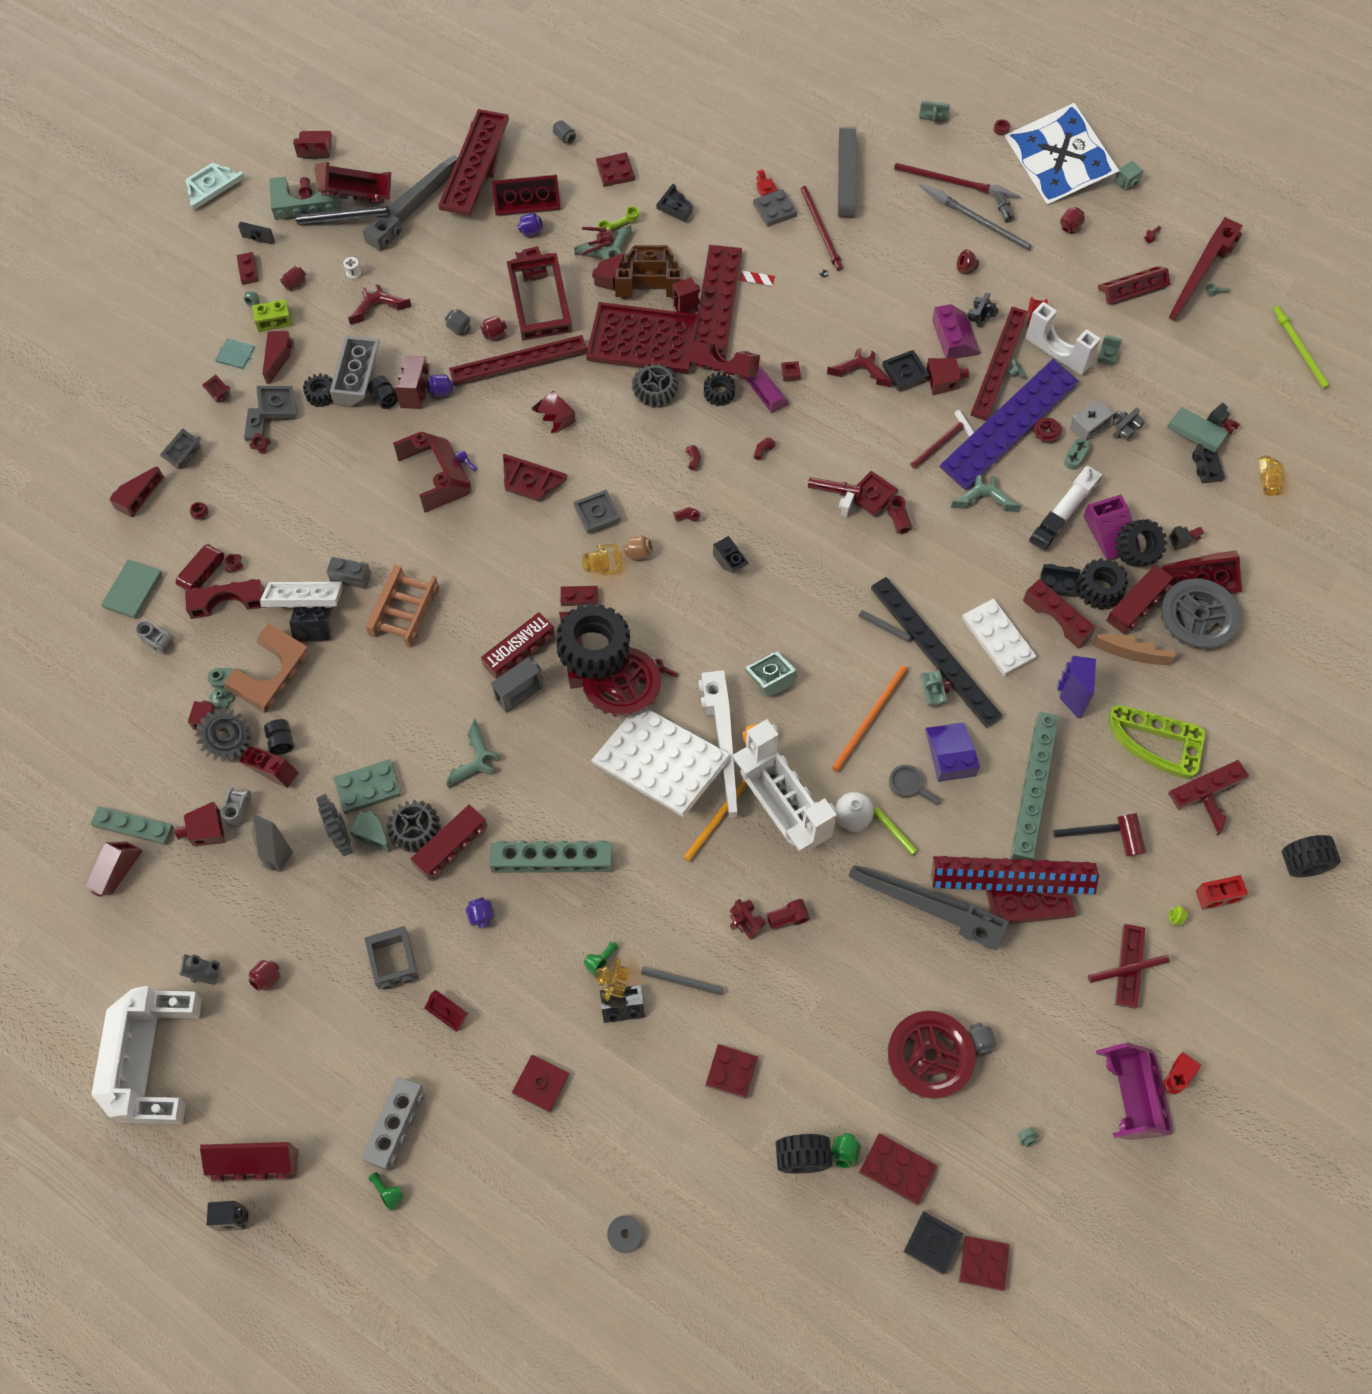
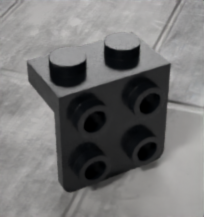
[289,606,333,641]

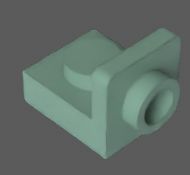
[1097,335,1122,366]

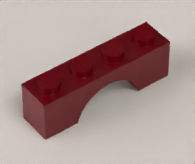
[690,340,760,379]
[185,579,264,619]
[1023,579,1096,649]

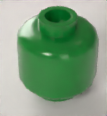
[831,1133,861,1169]

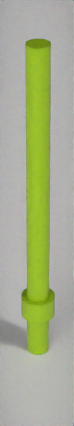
[1273,305,1330,389]

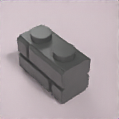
[327,557,371,589]

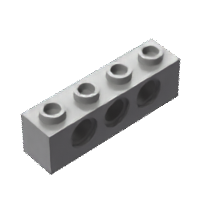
[361,1076,425,1172]

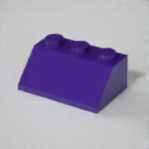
[1057,656,1096,718]

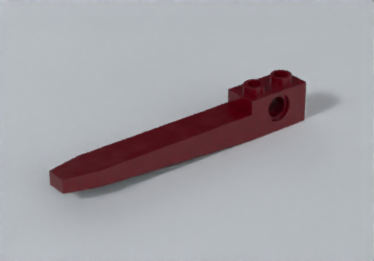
[1169,217,1243,321]

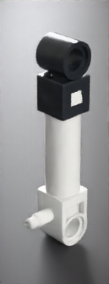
[1029,465,1103,551]

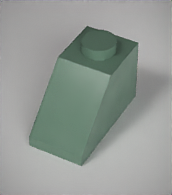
[349,811,391,852]

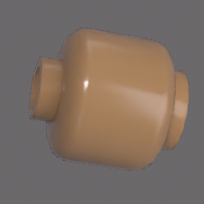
[624,535,652,561]

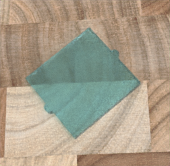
[215,338,255,369]

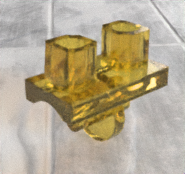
[594,958,630,1000]

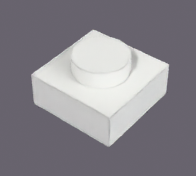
[839,492,854,518]

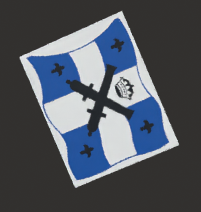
[1004,103,1119,204]

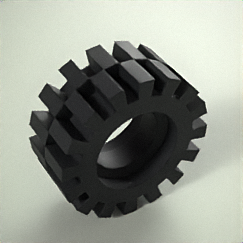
[704,372,735,406]
[303,373,333,407]

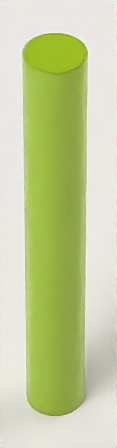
[874,807,918,856]

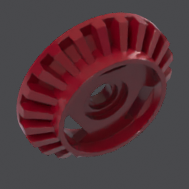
[582,647,661,717]
[887,1011,976,1100]

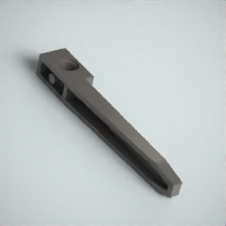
[362,155,458,251]
[849,865,1009,951]

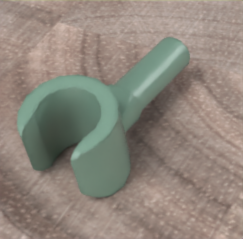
[1206,283,1230,297]

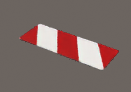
[740,271,775,286]

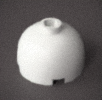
[835,792,874,833]

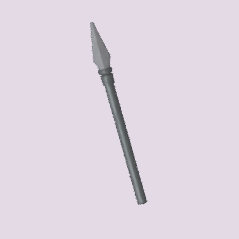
[919,184,1032,250]

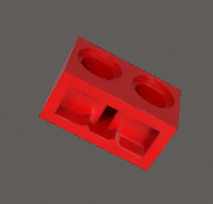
[1195,875,1248,910]

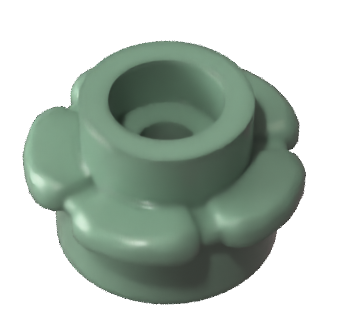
[243,291,260,307]
[1018,1127,1039,1147]

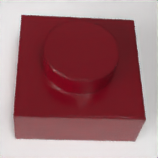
[781,361,801,381]

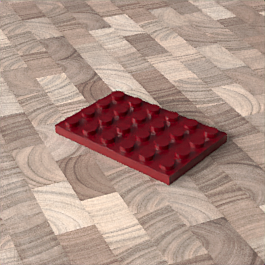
[586,302,699,374]

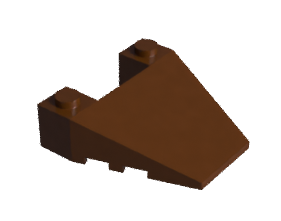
[615,245,683,298]

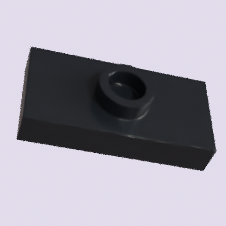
[238,222,275,244]

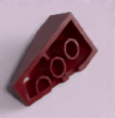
[1162,550,1242,593]

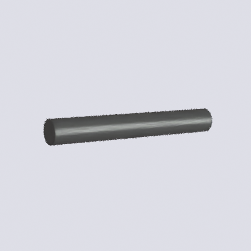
[859,610,911,642]

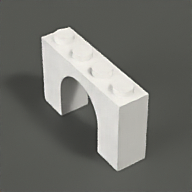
[1025,302,1101,375]

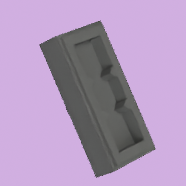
[244,408,266,441]

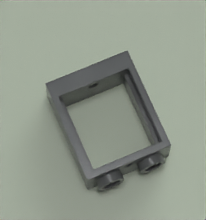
[491,657,543,713]
[364,926,419,990]

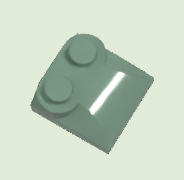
[745,651,798,696]

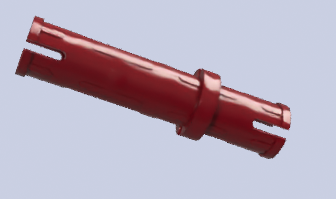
[808,477,863,498]

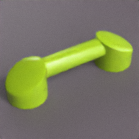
[598,206,639,232]

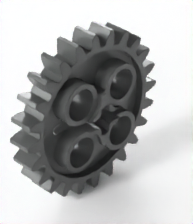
[316,794,353,857]

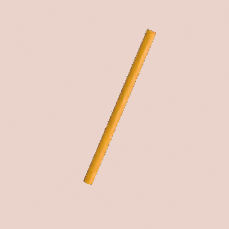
[683,779,747,862]

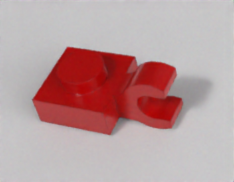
[756,169,778,196]

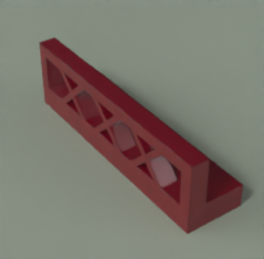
[1098,266,1170,304]

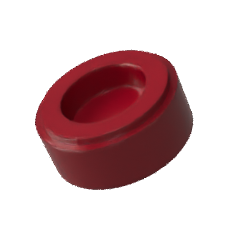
[993,119,1010,136]

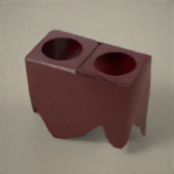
[532,390,576,434]

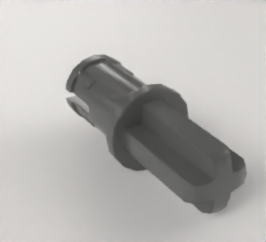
[995,191,1015,223]

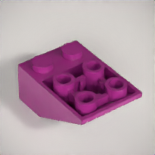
[1083,494,1141,559]

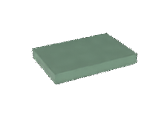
[1167,407,1229,452]
[101,560,162,619]

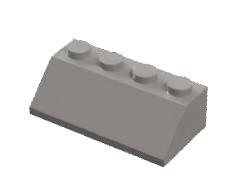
[330,335,380,406]

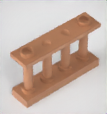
[366,565,439,648]

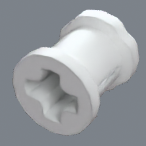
[343,257,361,280]

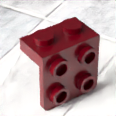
[293,131,332,158]

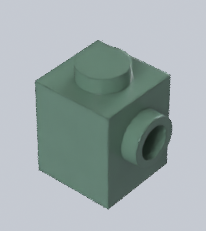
[1114,161,1144,191]

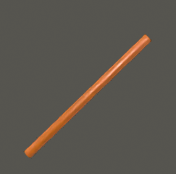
[832,665,908,772]

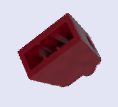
[926,358,969,396]
[175,802,226,847]

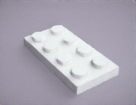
[260,582,343,608]
[962,599,1036,676]

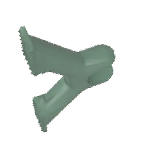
[574,225,632,260]
[951,475,1021,512]
[446,719,500,788]

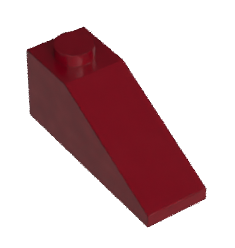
[262,331,294,384]
[109,466,164,517]

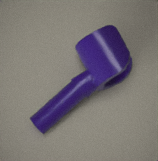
[456,451,477,472]

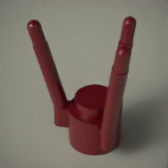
[577,227,613,255]

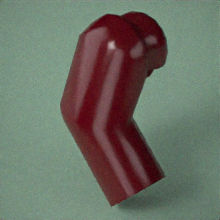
[753,437,776,460]

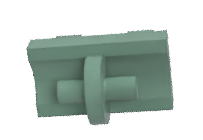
[919,100,950,122]
[921,670,947,707]

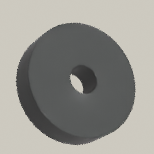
[607,1215,643,1253]

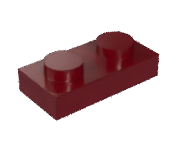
[236,252,259,285]
[560,586,598,606]
[424,990,468,1032]

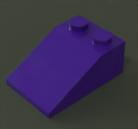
[925,722,980,782]

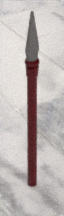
[894,163,1021,198]

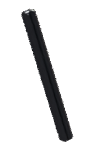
[296,205,390,225]

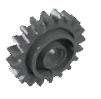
[195,708,252,762]

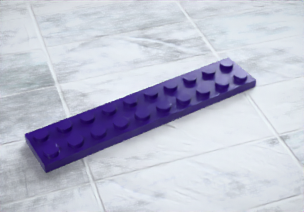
[939,358,1079,491]

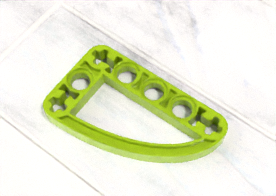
[1108,705,1205,779]

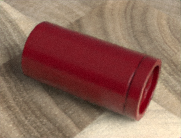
[1117,813,1146,857]

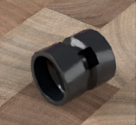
[367,375,398,409]
[264,719,295,755]

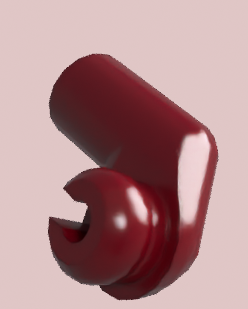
[685,445,702,471]
[673,507,701,521]

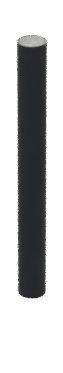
[1053,823,1120,838]

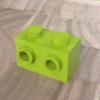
[252,299,292,332]

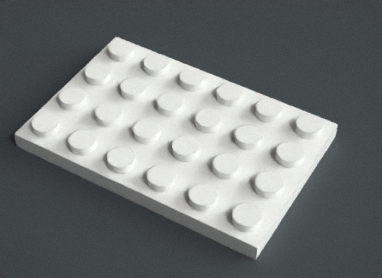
[591,709,731,818]

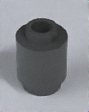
[553,120,576,144]

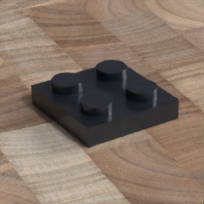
[882,350,930,391]
[903,1211,963,1275]

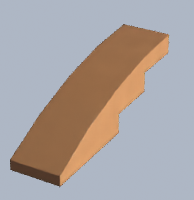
[1093,634,1175,666]

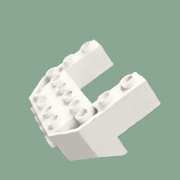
[732,719,837,852]
[91,986,202,1125]

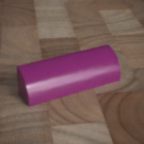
[734,351,789,413]

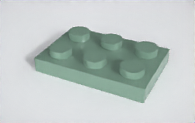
[333,759,401,814]

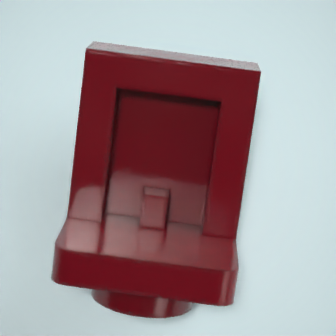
[202,375,231,403]

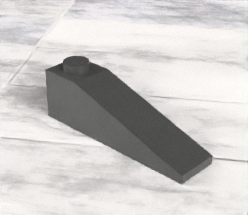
[252,815,293,872]

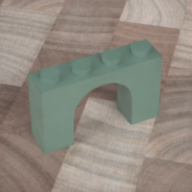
[269,176,340,220]

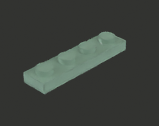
[90,806,174,845]

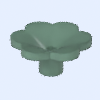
[1009,359,1026,378]
[209,687,234,709]

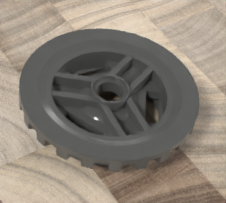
[1160,579,1240,650]

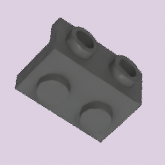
[160,428,201,469]

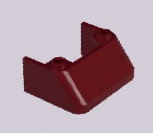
[393,432,471,513]

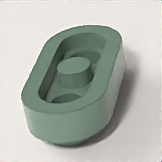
[208,668,245,688]

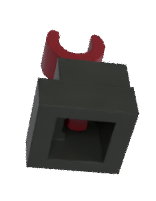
[1207,402,1240,434]
[1169,526,1205,550]

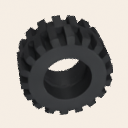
[1114,519,1167,567]
[1077,558,1129,610]
[1281,835,1341,877]
[775,1134,832,1174]

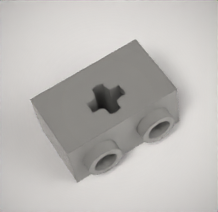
[1070,400,1114,440]

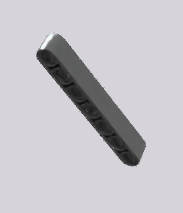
[838,127,856,217]

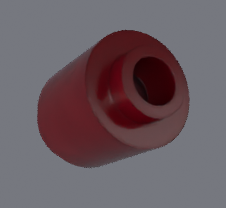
[280,266,306,291]

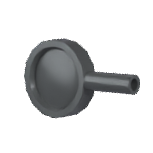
[889,765,941,805]

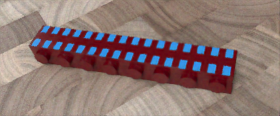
[931,856,1099,895]

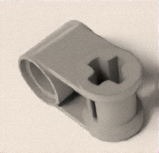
[136,621,175,654]
[221,787,251,827]

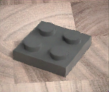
[753,189,797,227]
[256,386,296,418]
[573,489,621,534]

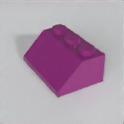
[932,304,980,359]

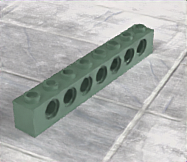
[1010,711,1059,860]

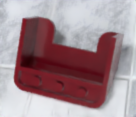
[314,162,392,203]

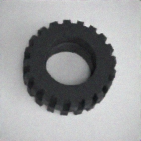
[556,604,630,679]

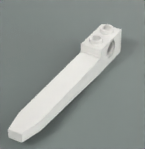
[698,670,737,817]

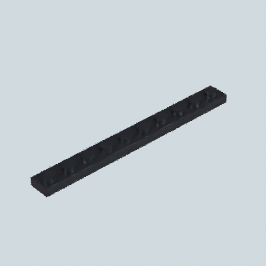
[871,577,1003,728]

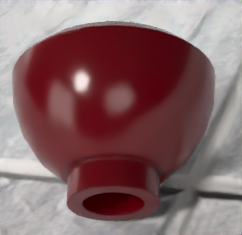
[957,249,979,273]

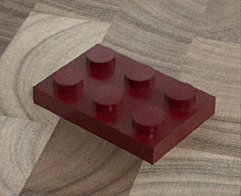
[859,1133,937,1206]

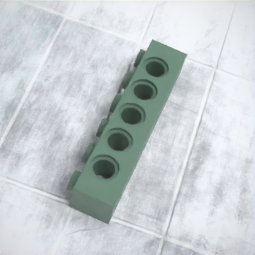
[490,840,612,873]

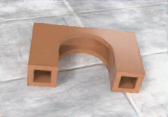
[224,623,308,713]

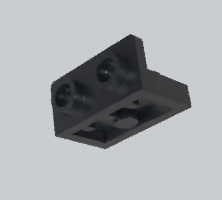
[1192,444,1225,484]
[1040,564,1081,598]
[600,985,645,1023]

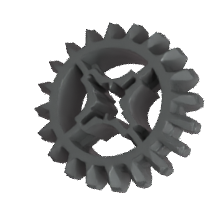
[632,362,679,407]
[386,799,441,853]

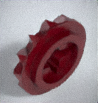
[1033,418,1062,443]

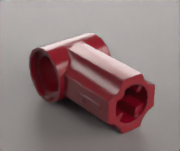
[887,495,913,534]
[766,899,810,930]

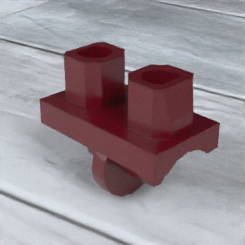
[729,899,766,940]

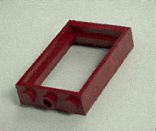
[507,253,572,341]

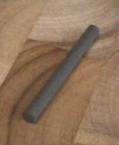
[641,966,723,995]

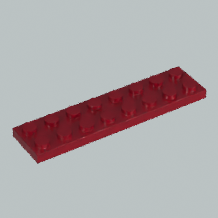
[438,109,509,216]
[694,245,742,360]

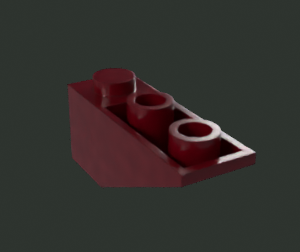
[239,746,299,788]

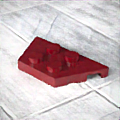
[503,454,567,501]

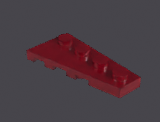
[985,890,1076,924]

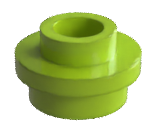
[1168,905,1187,926]

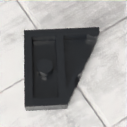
[656,183,693,222]

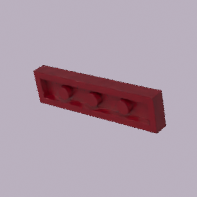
[1168,760,1249,810]
[1115,924,1145,1009]

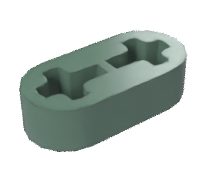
[1064,439,1089,470]

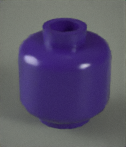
[517,213,543,237]
[427,374,453,398]
[465,897,495,929]

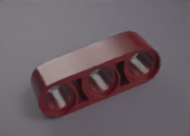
[175,544,225,591]

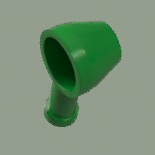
[584,941,619,977]
[368,1172,404,1211]

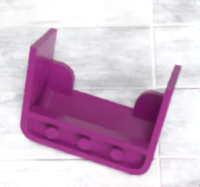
[1096,1043,1172,1140]

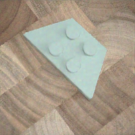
[186,163,245,210]

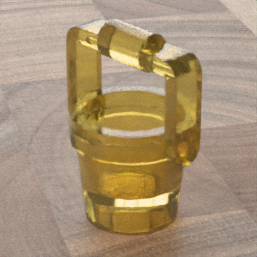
[1259,455,1284,496]
[582,543,623,575]

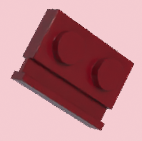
[515,246,548,282]

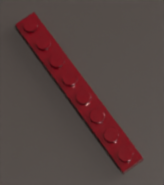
[970,307,1028,421]
[449,335,587,385]

